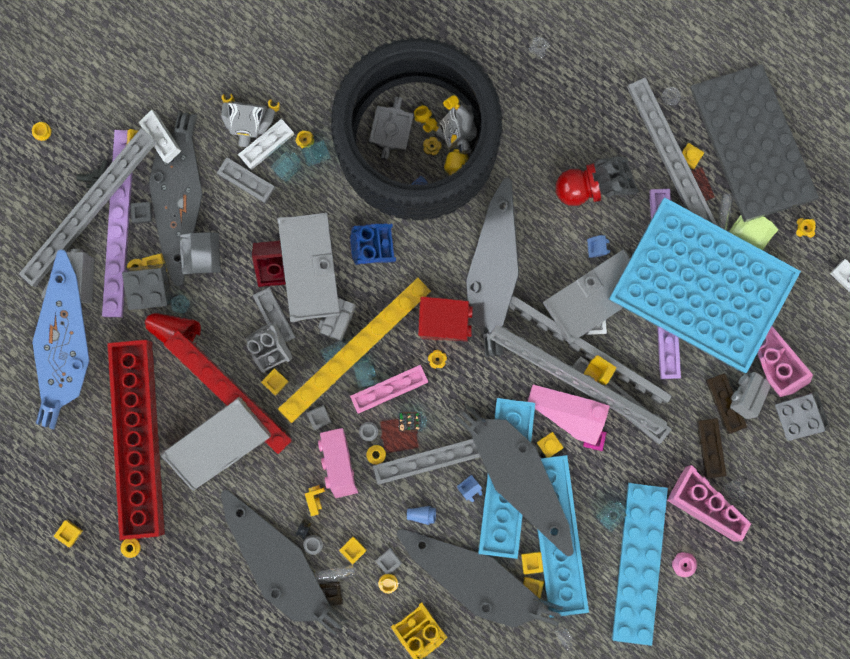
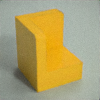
[583,355,617,385]

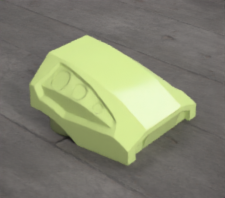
[728,215,778,250]

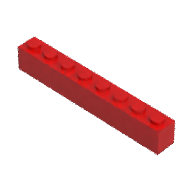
[164,329,292,454]

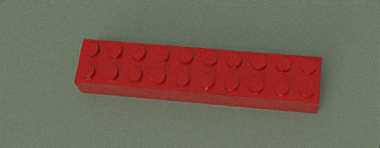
[107,340,165,540]

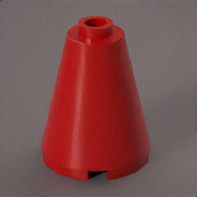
[145,313,201,344]

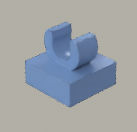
[587,235,610,258]
[457,475,482,502]

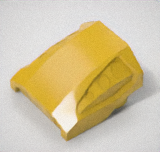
[391,602,447,659]

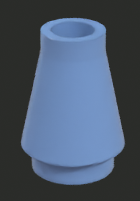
[407,506,436,525]

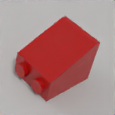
[418,297,473,341]

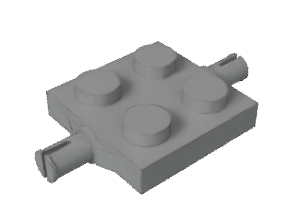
[369,97,414,160]

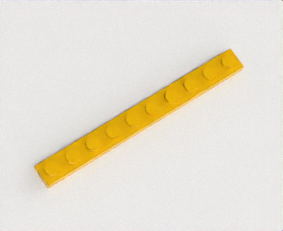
[278,278,431,423]

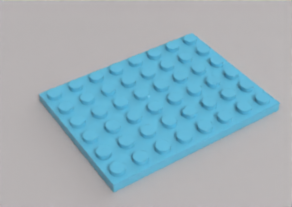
[609,197,801,373]

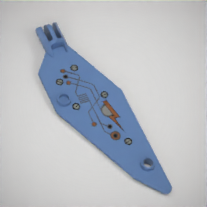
[32,250,90,429]

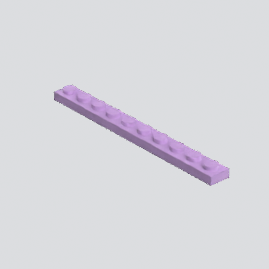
[102,130,132,318]
[649,189,681,379]

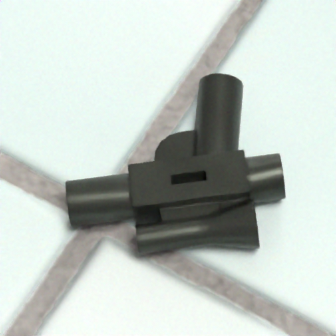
[76,160,110,188]

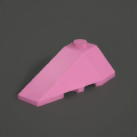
[527,385,610,445]

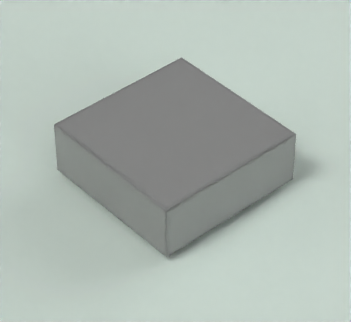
[307,405,332,430]
[375,548,402,574]

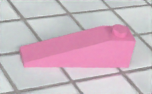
[757,326,813,397]

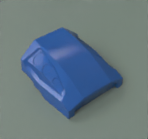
[350,224,396,265]

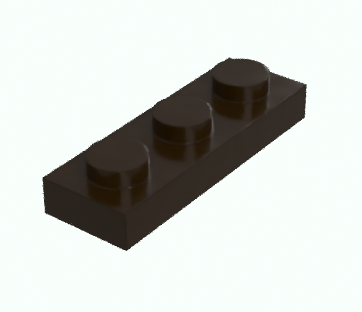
[706,373,747,434]
[697,418,727,479]

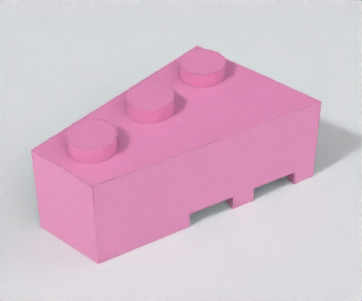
[318,428,358,498]

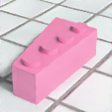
[667,465,751,542]

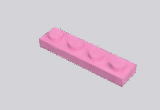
[350,365,428,414]

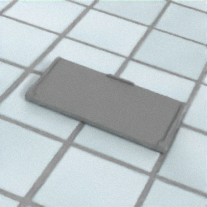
[277,213,340,322]
[543,249,630,344]
[160,397,271,491]

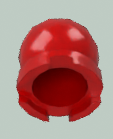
[555,163,601,206]

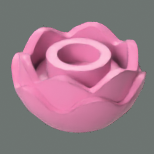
[672,553,697,577]

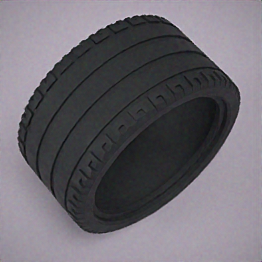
[331,37,502,221]

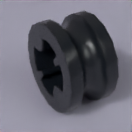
[295,519,312,539]

